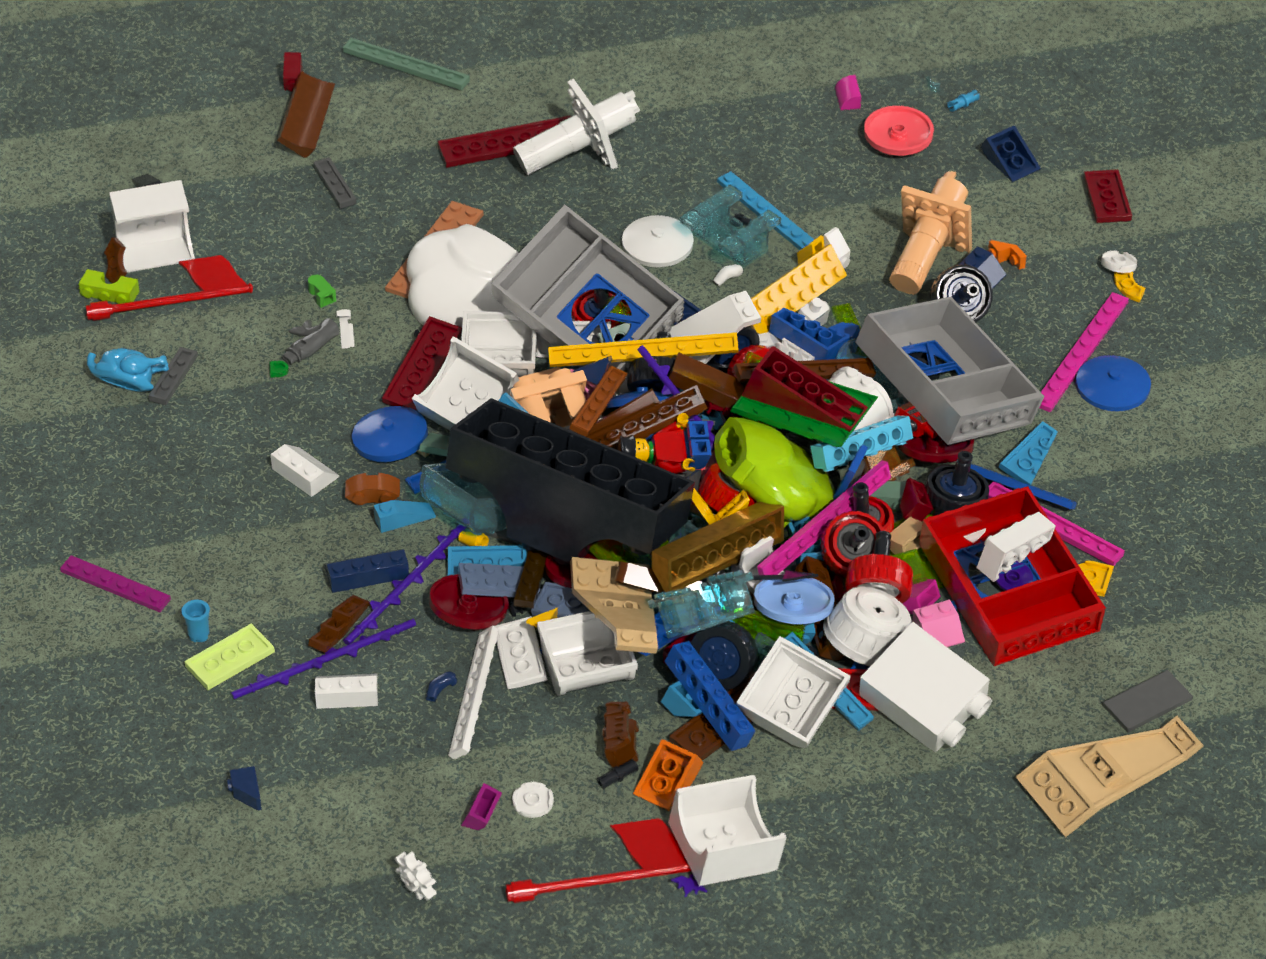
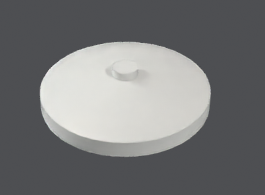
[622,215,693,267]

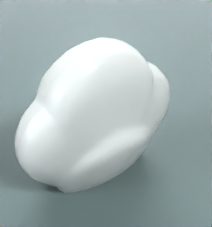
[406,224,519,327]

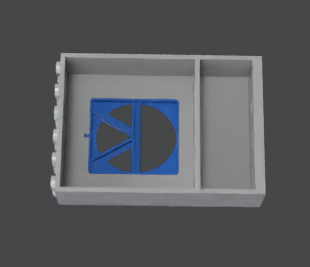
[491,205,684,375]
[855,297,1045,445]

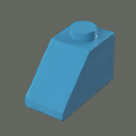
[661,681,702,717]

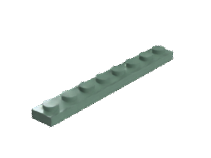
[343,38,470,91]

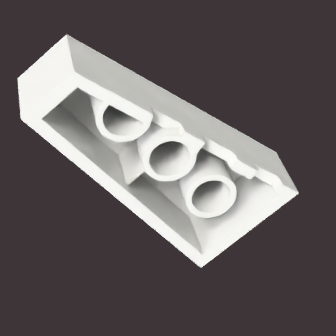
[976,512,1056,582]

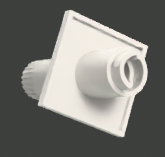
[513,79,640,175]

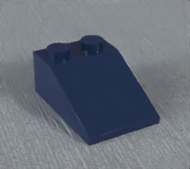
[980,125,1041,182]

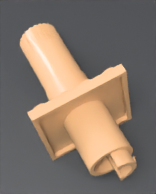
[889,171,972,295]

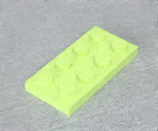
[184,624,275,690]

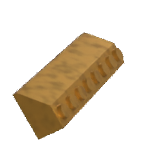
[652,502,784,595]

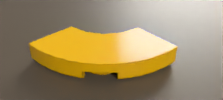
[1114,272,1145,303]

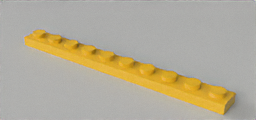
[548,332,739,367]

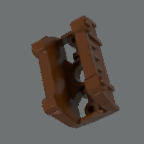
[603,702,639,767]

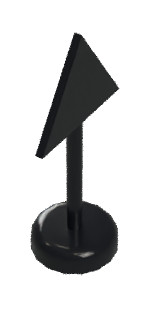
[731,564,818,591]

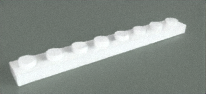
[448,626,498,759]

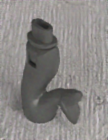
[282,318,340,365]

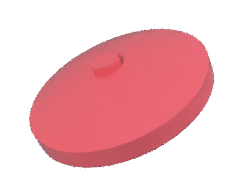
[864,106,934,156]

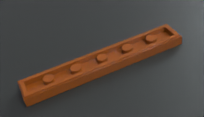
[569,366,628,437]

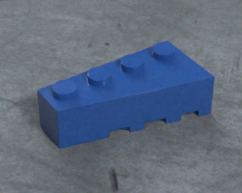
[769,308,852,360]

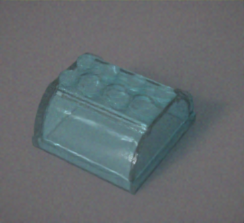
[420,463,507,535]

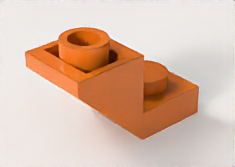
[987,240,1027,270]

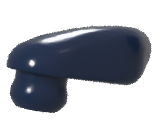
[426,671,457,702]

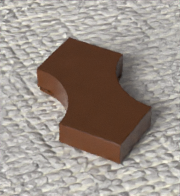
[104,237,127,284]

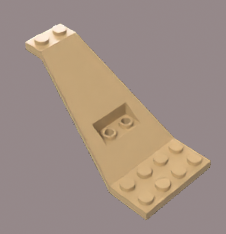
[570,557,658,654]
[1016,716,1204,837]

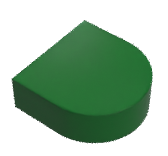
[270,361,289,378]

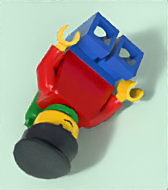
[616,413,711,474]

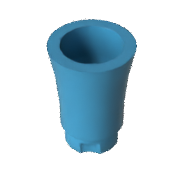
[182,600,210,642]

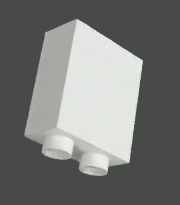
[859,622,992,753]

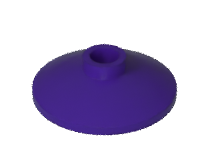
[996,561,1033,590]

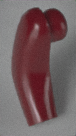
[831,574,847,603]

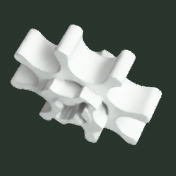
[395,851,437,900]

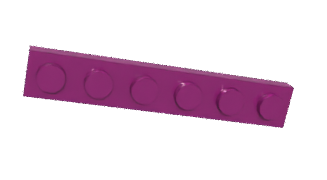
[60,555,171,613]

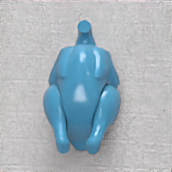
[87,348,169,392]

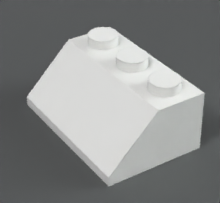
[271,444,339,497]
[315,674,378,709]

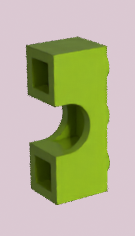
[79,269,139,304]

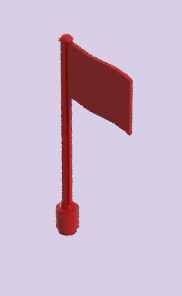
[85,255,253,321]
[505,818,692,903]

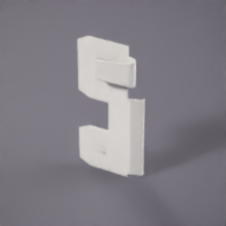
[336,309,355,349]

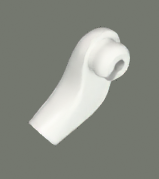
[713,264,743,287]

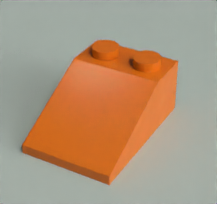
[633,739,704,811]

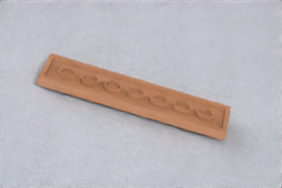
[385,201,484,298]

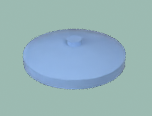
[754,574,834,624]

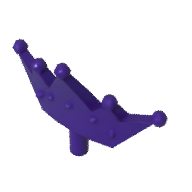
[671,874,707,897]

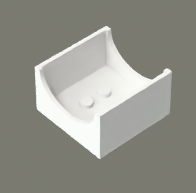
[109,180,195,272]
[412,336,519,431]
[668,775,787,886]

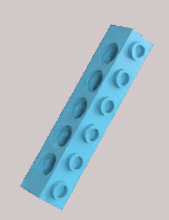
[810,415,913,472]

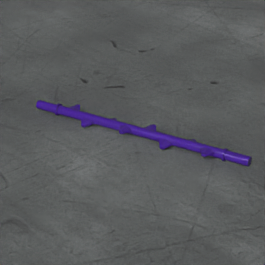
[637,345,715,450]
[343,518,470,645]
[231,619,416,700]

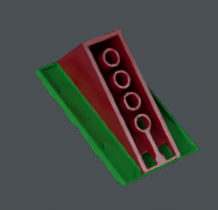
[731,346,878,447]

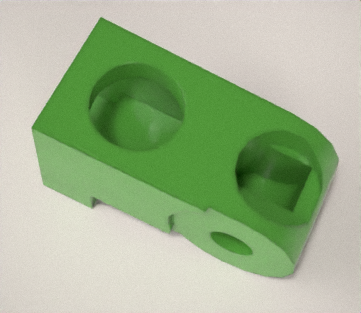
[308,275,336,308]

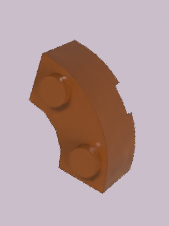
[345,473,400,505]

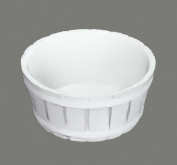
[823,587,911,666]

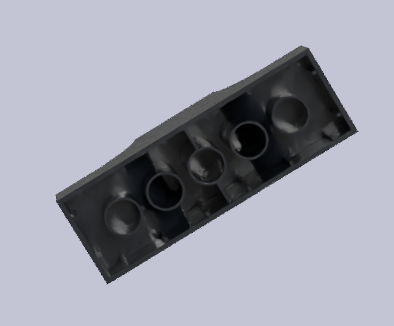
[445,398,695,565]

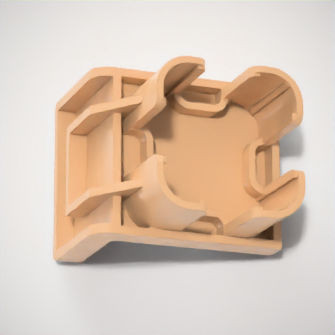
[510,367,587,427]

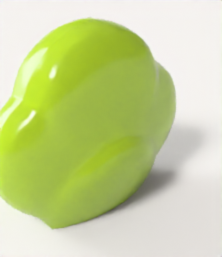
[714,417,836,521]

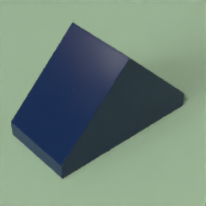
[573,356,612,385]

